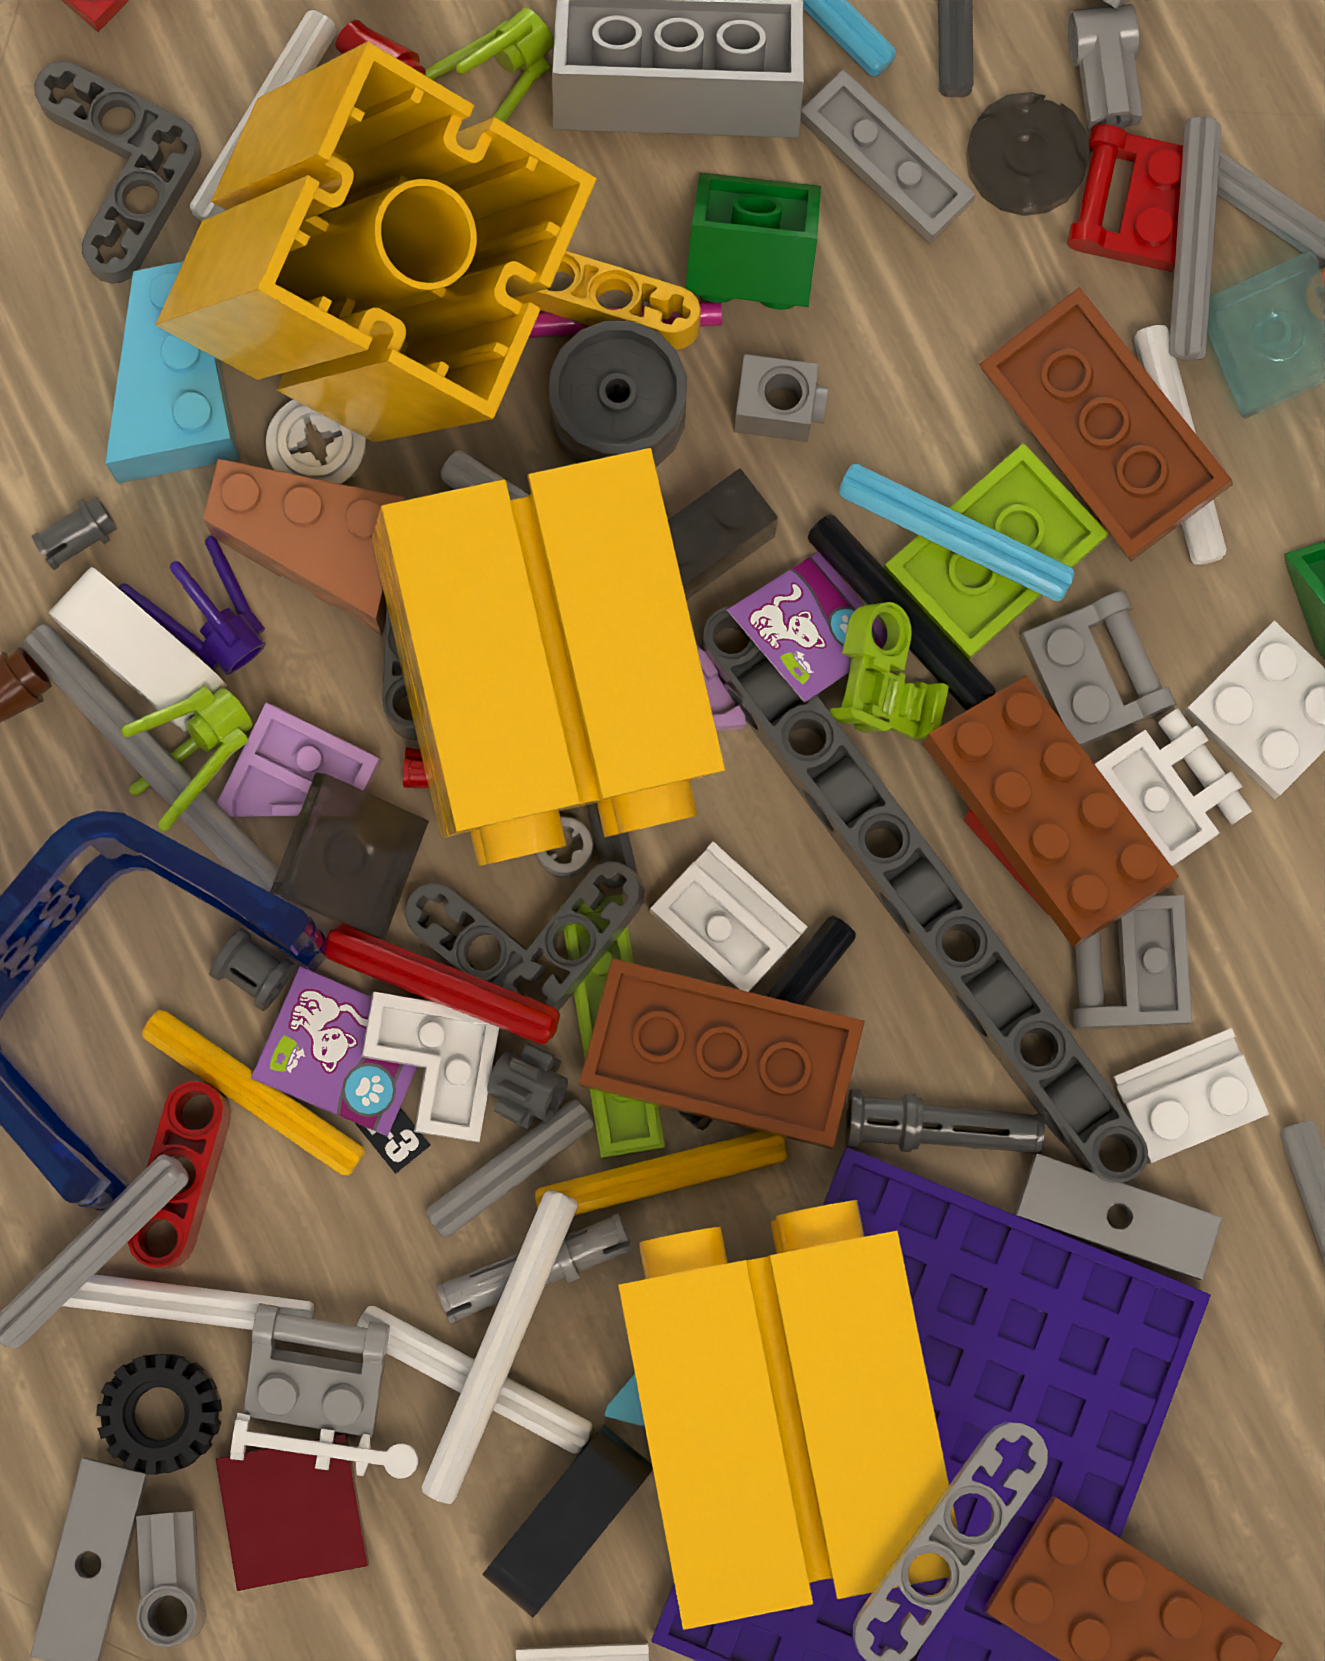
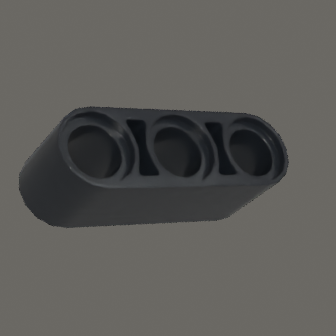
[482,1424,653,1618]

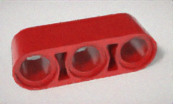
[128,1081,231,1269]

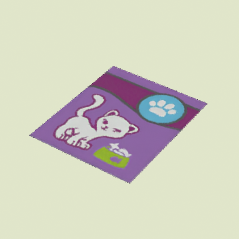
[727,552,887,702]
[251,966,417,1137]

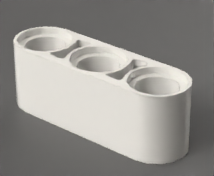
[48,567,227,733]

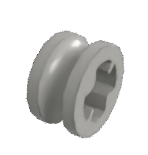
[537,817,593,878]

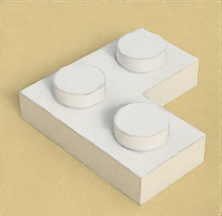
[361,992,499,1143]

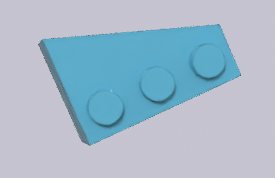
[105,261,240,483]

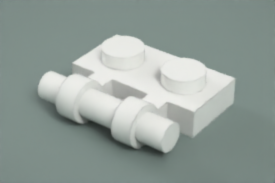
[1095,708,1252,867]

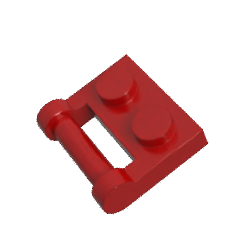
[1067,124,1183,272]

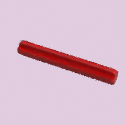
[324,925,560,1044]

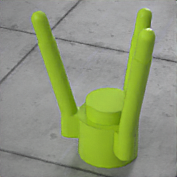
[425,8,554,123]
[121,686,253,832]

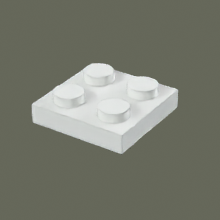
[1184,620,1325,800]

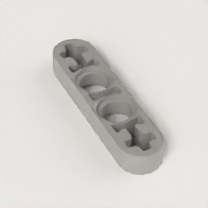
[853,1422,1048,1661]

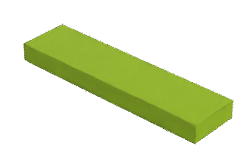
[559,895,665,1159]

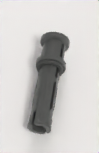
[845,1089,1045,1155]

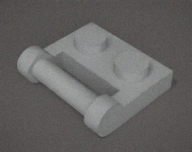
[1020,590,1177,747]
[1073,895,1192,1030]
[243,1303,390,1438]

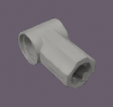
[1068,4,1143,129]
[136,1511,206,1647]

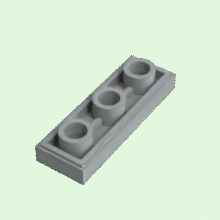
[1015,1154,1222,1280]
[30,1457,149,1661]

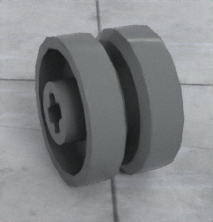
[549,321,687,467]

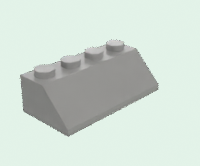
[552,0,804,138]

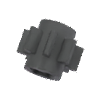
[487,1043,568,1129]

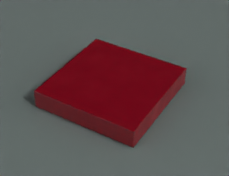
[216,1433,369,1591]

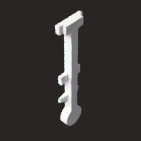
[230,1413,419,1479]

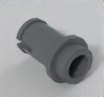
[32,497,117,570]

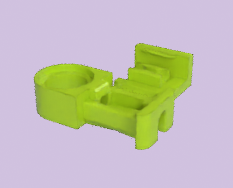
[830,602,949,741]

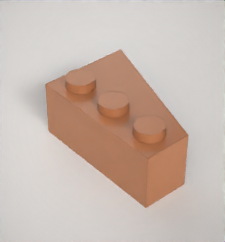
[203,459,405,635]

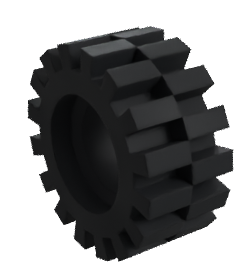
[96,1354,222,1475]

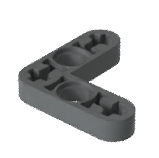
[34,61,201,284]
[405,861,645,1012]

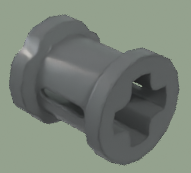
[209,928,295,1011]

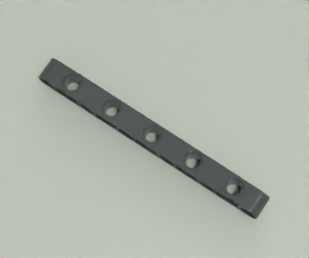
[702,607,1148,1183]

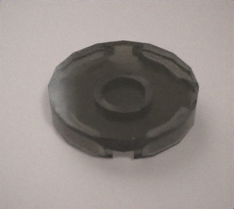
[965,92,1090,216]

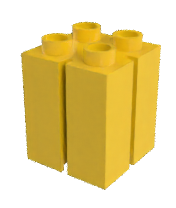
[155,41,597,443]
[372,448,725,866]
[618,1200,958,1630]

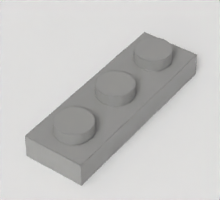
[800,69,976,244]

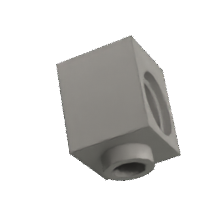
[734,354,828,442]

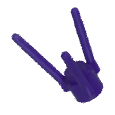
[118,536,266,675]

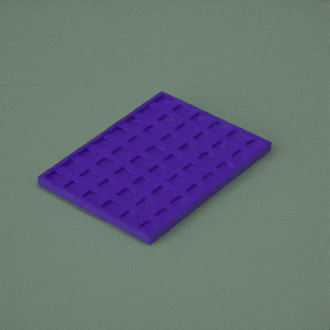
[651,1147,1211,1661]

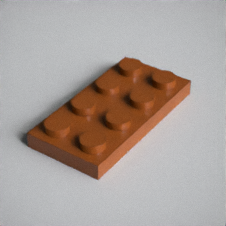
[979,287,1233,562]
[922,675,1179,948]
[579,958,865,1150]
[983,1495,1283,1661]

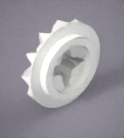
[266,399,366,484]

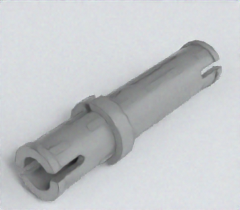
[436,1213,633,1324]

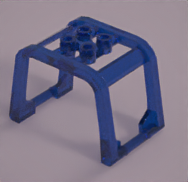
[0,811,328,1211]

